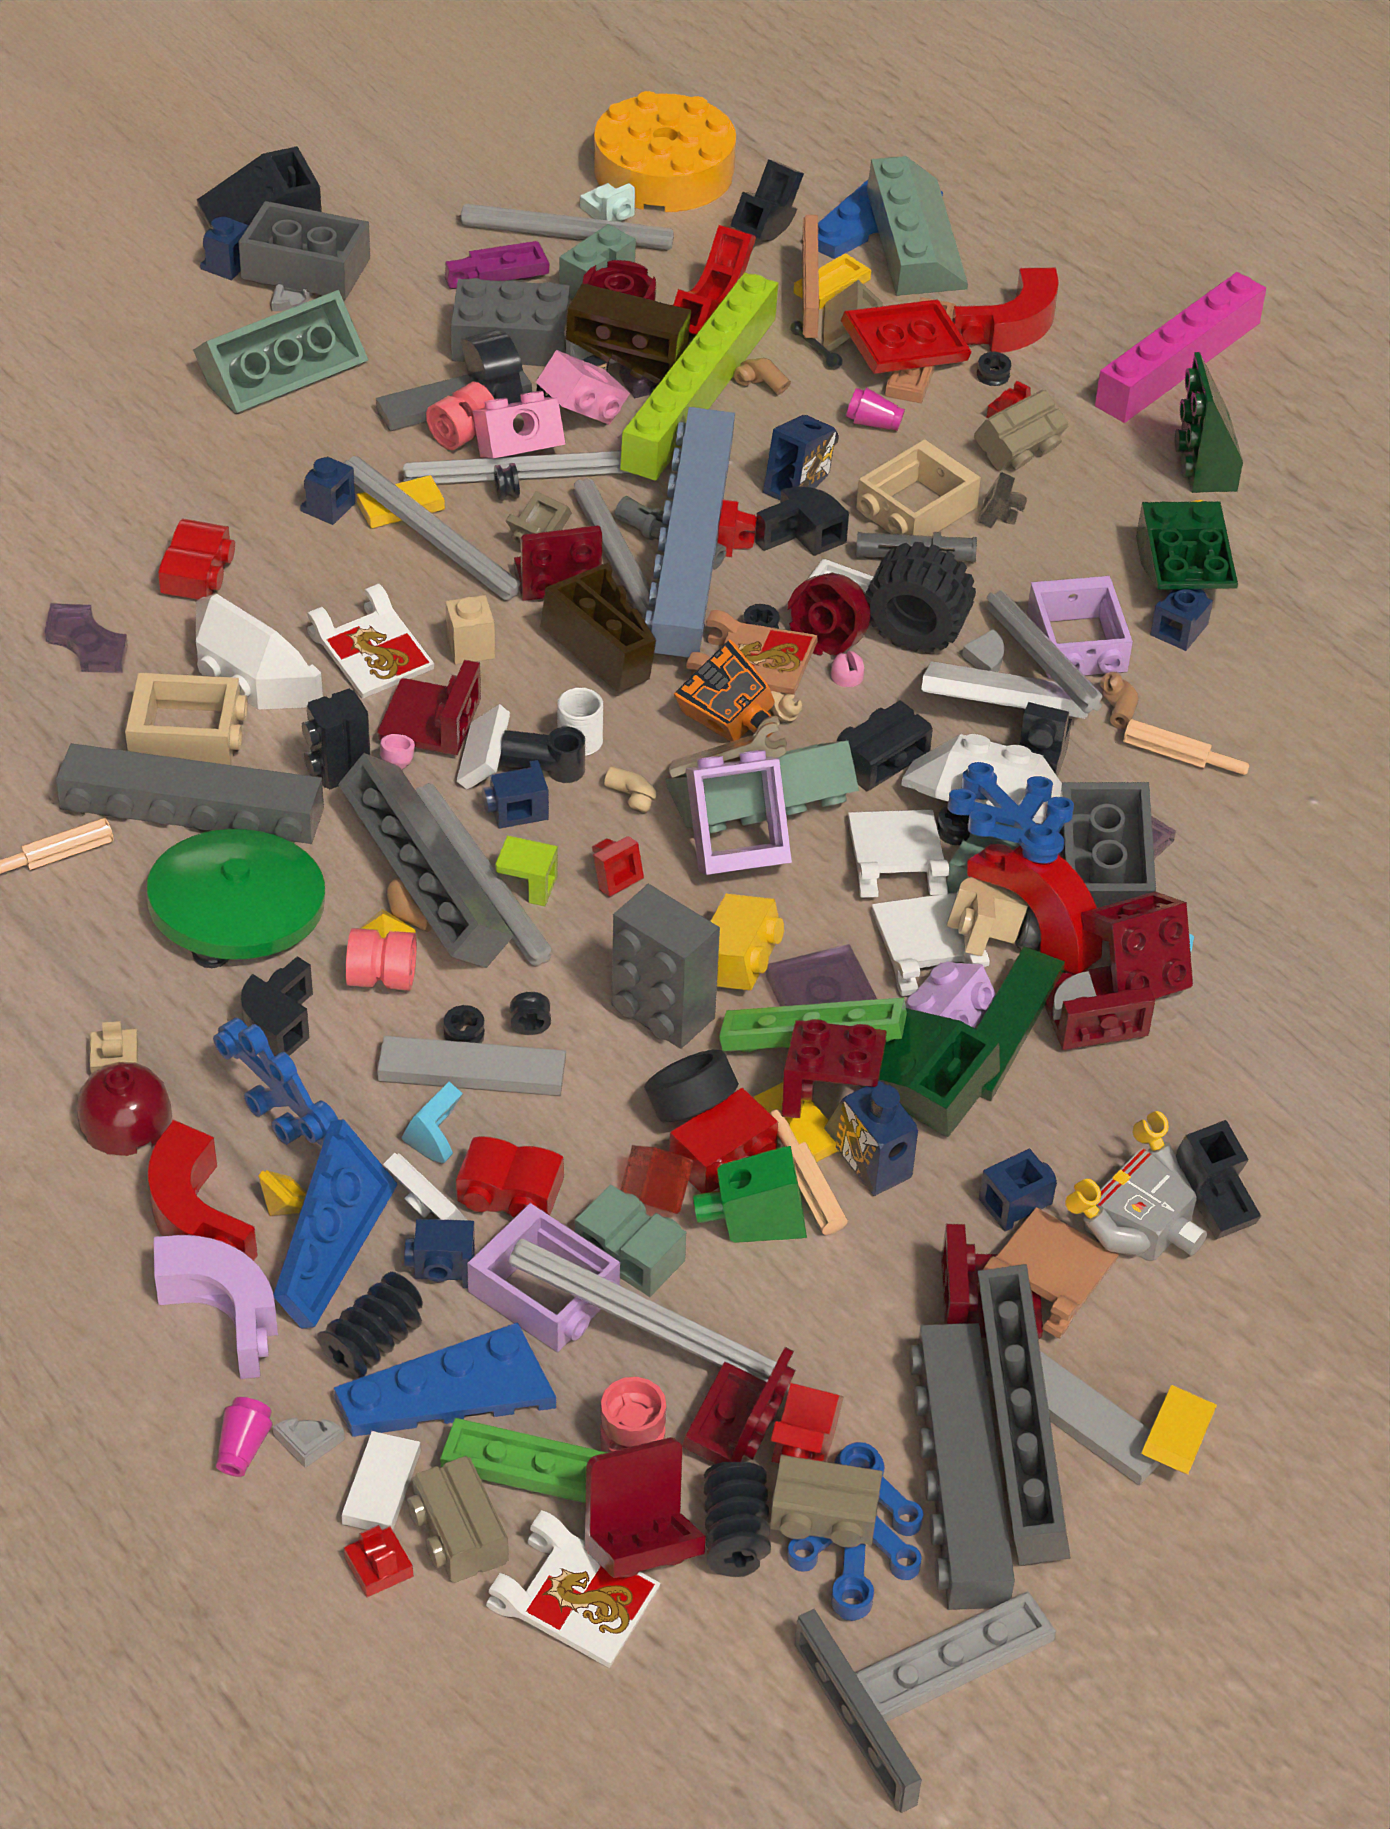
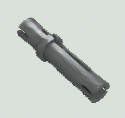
[615,496,726,570]
[856,532,977,562]

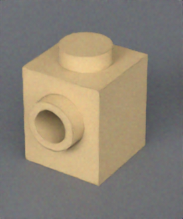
[445,595,495,665]

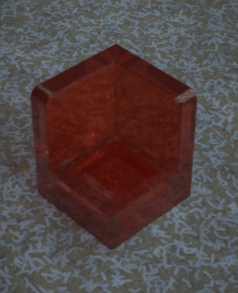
[620,1145,694,1214]

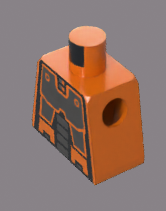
[674,639,775,742]

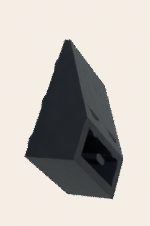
[197,146,322,228]

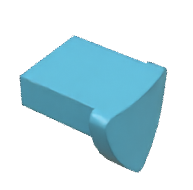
[402,1082,463,1163]

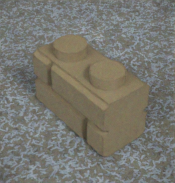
[974,389,1068,471]
[770,1455,883,1547]
[407,1456,509,1583]

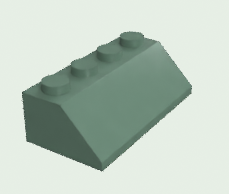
[867,156,968,296]
[193,290,368,414]
[665,740,859,833]

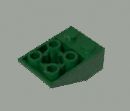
[1174,352,1243,493]
[1136,501,1238,589]
[858,1008,1000,1137]

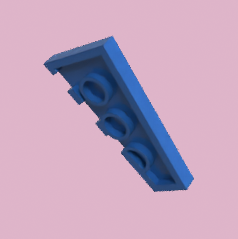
[818,180,943,259]
[273,1119,398,1329]
[334,1322,556,1437]

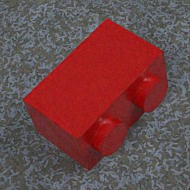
[669,1087,778,1194]

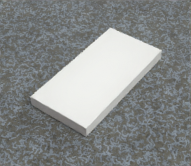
[921,661,1088,719]

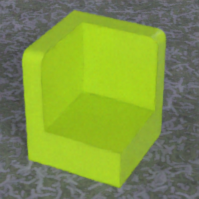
[496,835,558,907]

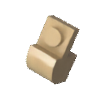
[947,877,1028,956]

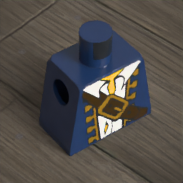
[763,415,839,500]
[824,1081,918,1196]

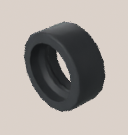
[644,1049,739,1122]

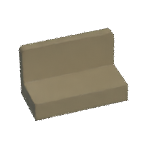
[823,280,883,352]

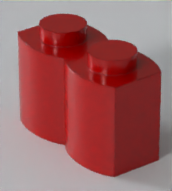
[158,518,235,600]
[456,1136,564,1218]

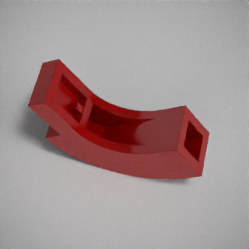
[673,225,756,335]
[952,267,1059,353]
[967,844,1102,974]
[148,1120,258,1261]

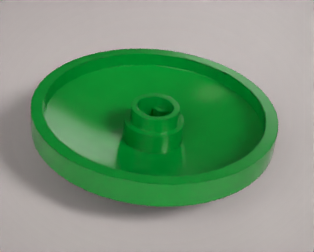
[147,829,325,959]

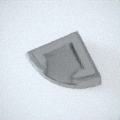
[271,284,314,311]
[962,629,1004,672]
[1052,971,1096,1020]
[273,1418,345,1468]

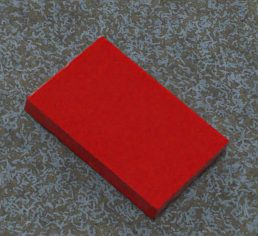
[840,299,972,374]

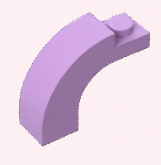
[154,1235,278,1379]

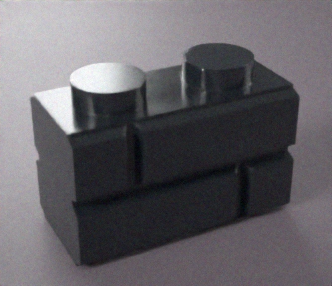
[301,688,370,790]
[836,700,933,792]

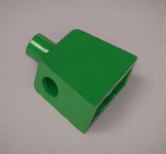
[693,1146,807,1243]

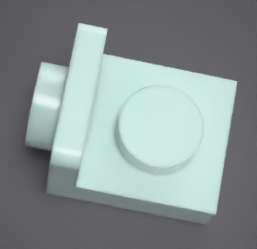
[580,183,635,222]

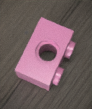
[536,350,630,425]
[473,391,565,459]

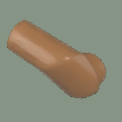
[734,358,791,395]
[1100,672,1138,729]
[387,877,432,932]

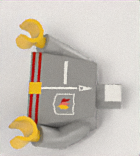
[1065,1111,1207,1261]

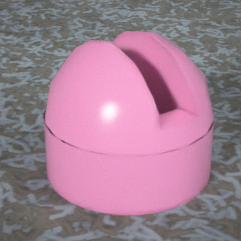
[831,651,864,687]
[380,734,415,770]

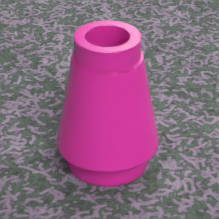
[846,387,905,431]
[216,1397,273,1477]

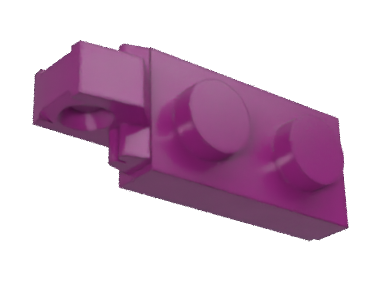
[445,241,550,288]

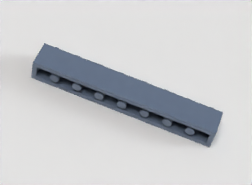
[645,407,735,657]

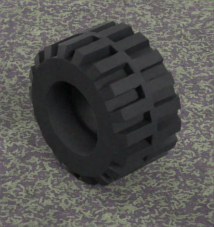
[865,542,976,653]

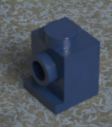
[200,217,249,281]
[300,456,355,525]
[1150,589,1213,651]
[482,760,549,829]
[979,1148,1057,1232]
[405,1219,475,1288]

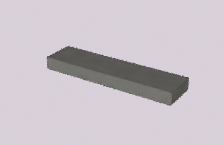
[376,371,532,431]
[795,1609,922,1813]

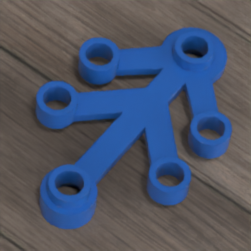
[948,762,1074,863]
[213,1017,339,1146]
[787,1442,923,1621]

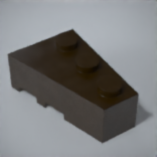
[566,283,691,384]
[540,562,656,693]

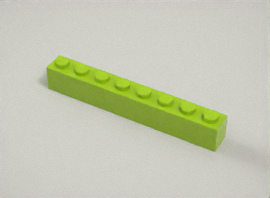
[620,272,779,481]

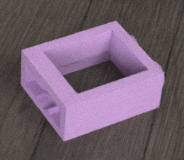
[1027,576,1133,678]
[686,750,792,875]
[467,1203,621,1352]

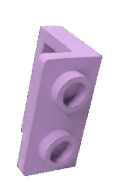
[905,962,996,1029]

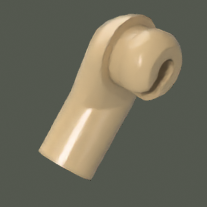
[770,691,802,722]
[604,766,656,813]

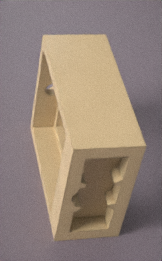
[856,439,981,536]
[125,673,248,765]

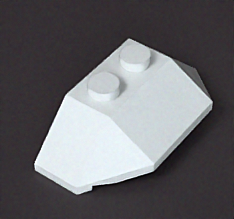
[196,594,323,710]
[901,734,1062,824]

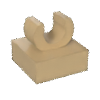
[90,1021,138,1075]

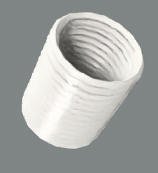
[557,688,603,756]

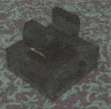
[977,472,1027,528]

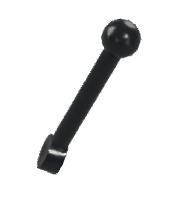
[790,320,843,369]

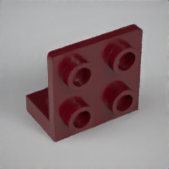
[514,525,602,601]
[377,660,481,756]
[1082,891,1193,999]
[1045,966,1156,1050]
[782,1019,887,1118]
[941,1224,1043,1339]

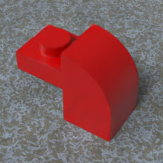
[771,1383,844,1464]

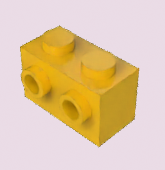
[710,893,784,991]

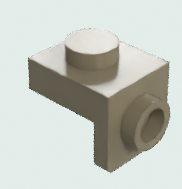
[506,491,572,545]

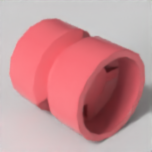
[426,382,494,450]
[346,928,417,991]
[600,1377,666,1452]

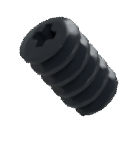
[317,1271,423,1378]
[703,1462,771,1577]

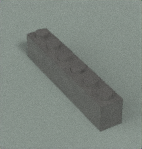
[56,743,324,844]
[338,753,514,968]
[978,1264,1071,1565]
[909,1323,1015,1610]

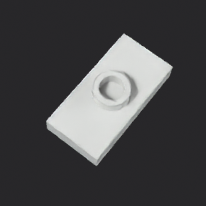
[383,1153,467,1220]

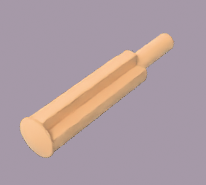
[1123,719,1250,775]
[0,817,114,874]
[770,1109,848,1235]

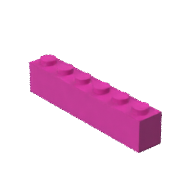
[1095,272,1266,423]

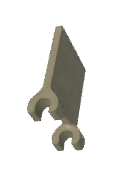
[669,716,787,778]

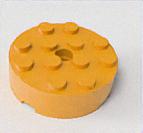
[594,91,736,212]

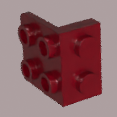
[682,1347,796,1464]
[585,1437,706,1578]

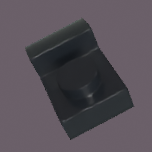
[730,159,804,240]
[461,330,524,404]
[755,487,849,556]
[1019,702,1072,776]
[241,956,313,1056]
[1176,1120,1261,1239]

